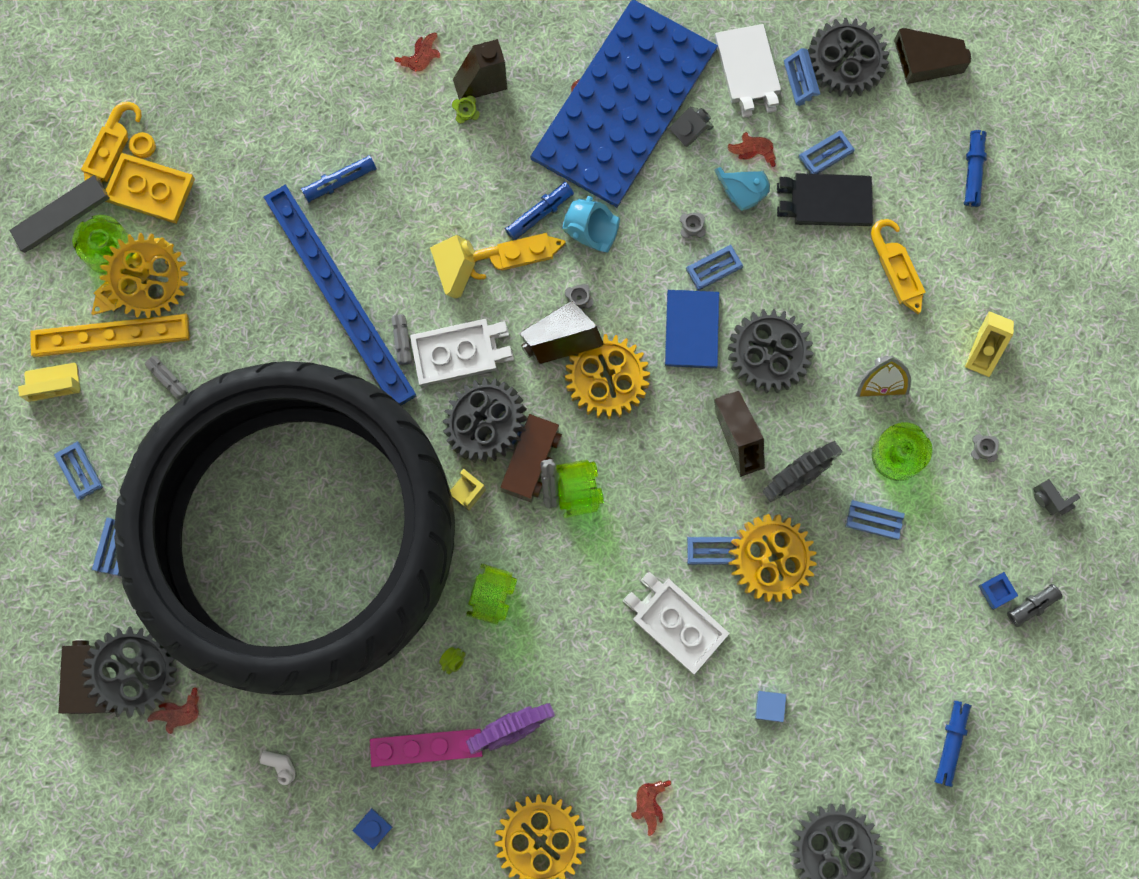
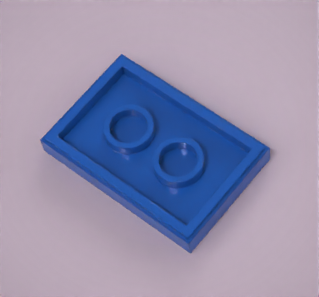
[665,290,719,369]

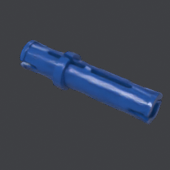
[964,130,987,207]
[301,155,376,203]
[505,182,574,240]
[934,701,972,787]

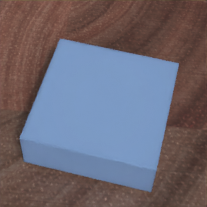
[755,691,786,722]

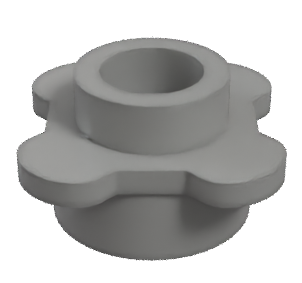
[680,213,706,238]
[565,284,593,309]
[971,434,999,462]

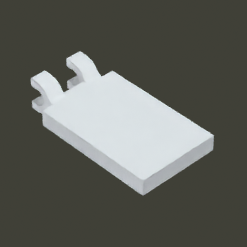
[715,24,781,118]
[410,319,514,386]
[623,572,730,675]

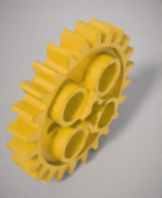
[99,232,188,318]
[565,334,650,419]
[729,514,817,602]
[495,794,586,879]

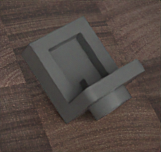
[669,106,714,147]
[1033,479,1080,515]

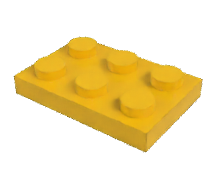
[105,153,195,224]

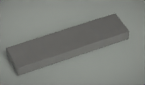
[9,175,110,253]

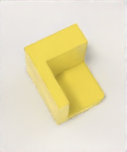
[450,469,486,510]

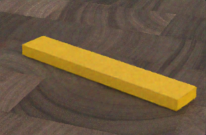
[30,314,190,357]

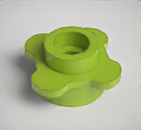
[452,96,480,124]
[439,647,466,675]

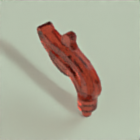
[394,32,440,72]
[727,132,776,167]
[147,687,199,734]
[631,780,671,836]

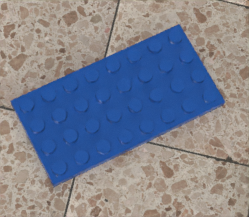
[530,0,718,208]

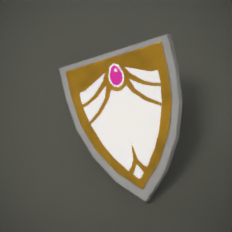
[856,356,911,397]

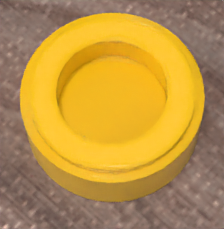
[129,132,156,158]

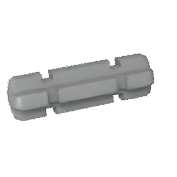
[391,314,412,365]
[145,356,188,400]
[540,459,559,509]

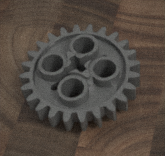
[808,18,889,97]
[727,309,814,393]
[443,378,528,463]
[762,441,843,502]
[81,626,177,718]
[790,803,883,879]

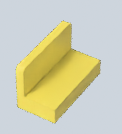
[18,363,80,402]

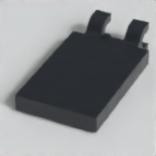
[777,173,873,226]

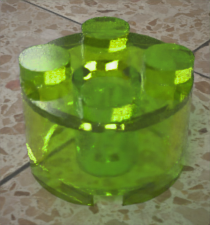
[72,214,134,274]
[871,422,933,481]
[556,459,604,518]
[465,563,517,625]

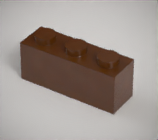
[500,414,562,503]

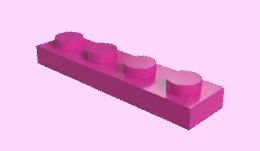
[370,729,483,767]

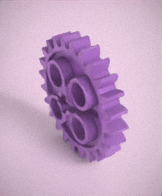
[466,703,555,754]

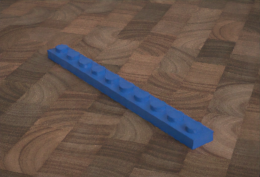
[264,184,417,405]

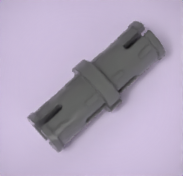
[1007,584,1063,627]

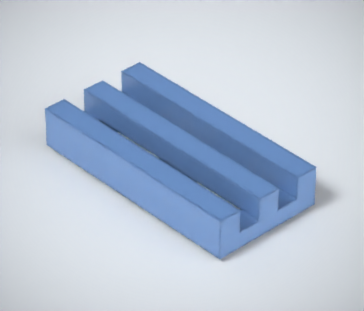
[783,48,820,106]
[798,130,855,174]
[686,245,743,291]
[54,441,103,500]
[845,500,905,540]
[92,518,120,576]
[687,537,741,565]

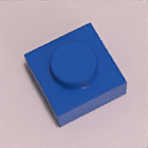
[978,572,1018,610]
[352,808,393,849]

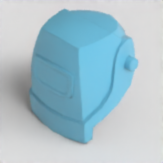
[714,167,770,211]
[562,196,620,253]

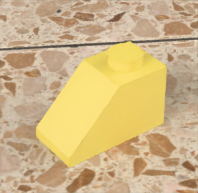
[430,235,475,299]
[965,311,1014,377]

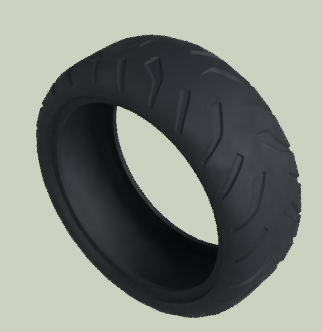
[114,361,455,695]

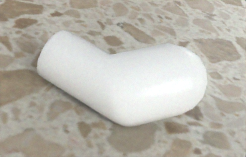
[260,750,296,785]

